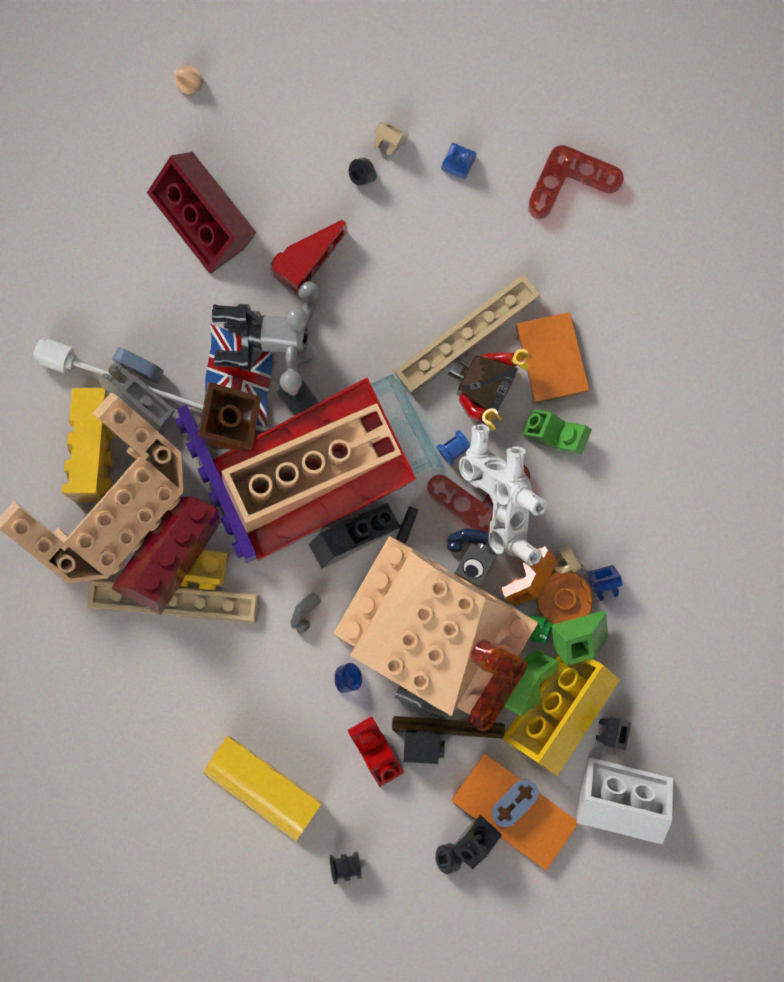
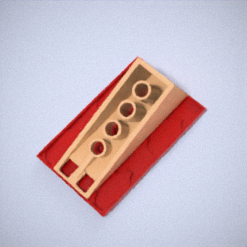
[213,377,416,561]

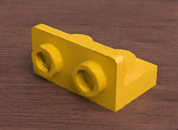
[179,550,229,591]

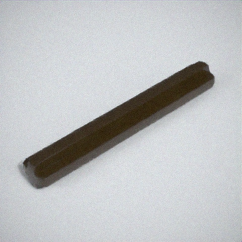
[392,716,505,739]

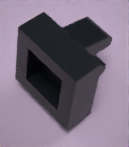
[596,717,631,751]

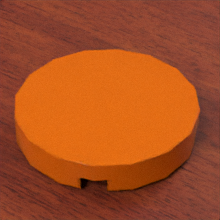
[536,571,593,624]

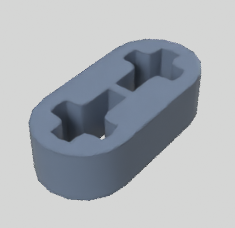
[112,347,164,383]
[491,779,539,827]

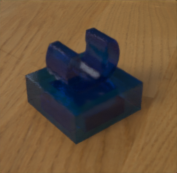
[586,565,623,601]

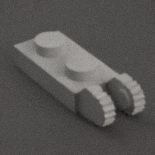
[99,363,175,431]

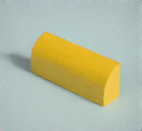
[203,736,323,841]

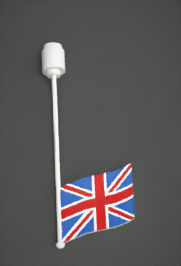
[33,324,273,433]

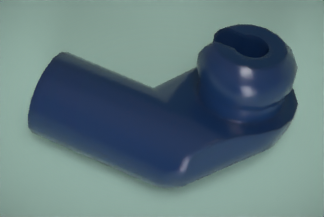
[446,528,488,552]

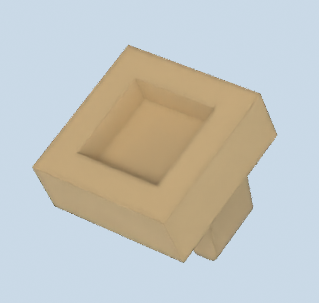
[374,121,409,155]

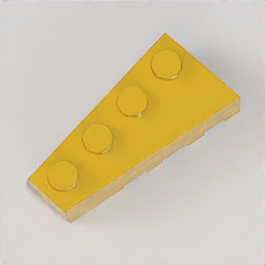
[61,388,114,502]

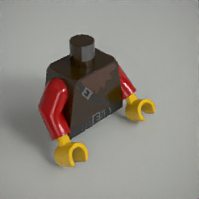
[448,349,533,430]

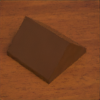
[197,382,261,451]

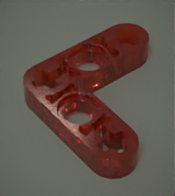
[528,145,624,219]
[427,465,530,533]
[469,639,527,732]

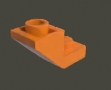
[502,546,557,607]

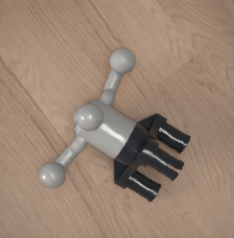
[212,281,320,395]

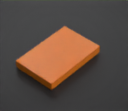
[516,312,589,403]

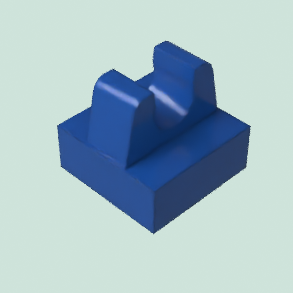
[441,142,477,180]

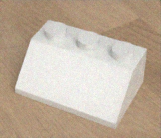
[576,757,673,844]

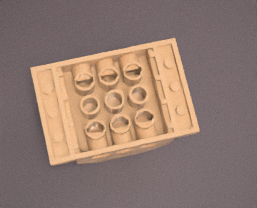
[333,536,538,722]

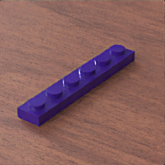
[175,405,256,563]

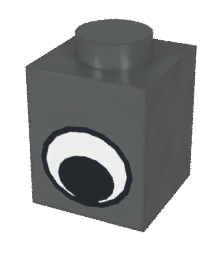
[455,543,496,587]

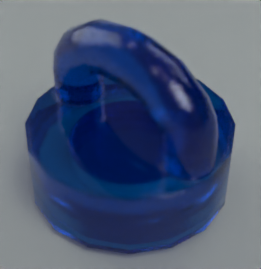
[334,663,362,693]

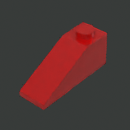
[271,220,347,293]

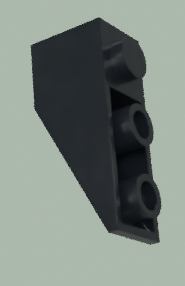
[308,503,401,569]

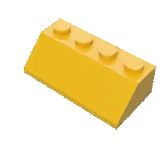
[502,654,620,776]

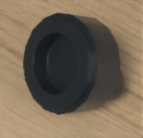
[348,158,377,186]
[435,843,463,874]

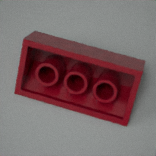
[146,152,257,274]
[111,497,220,615]

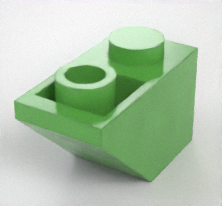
[552,611,608,666]

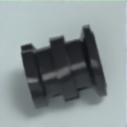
[329,852,362,885]

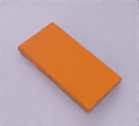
[451,753,579,870]

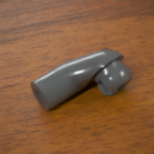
[290,592,321,634]

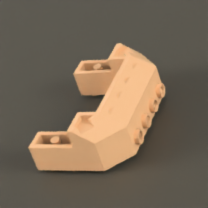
[0,393,183,583]

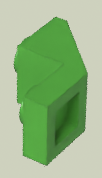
[522,409,592,455]
[499,650,558,716]

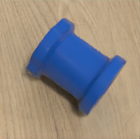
[436,430,471,466]

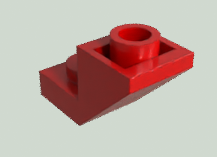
[347,716,404,787]

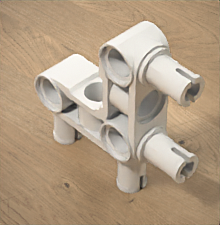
[459,424,547,566]

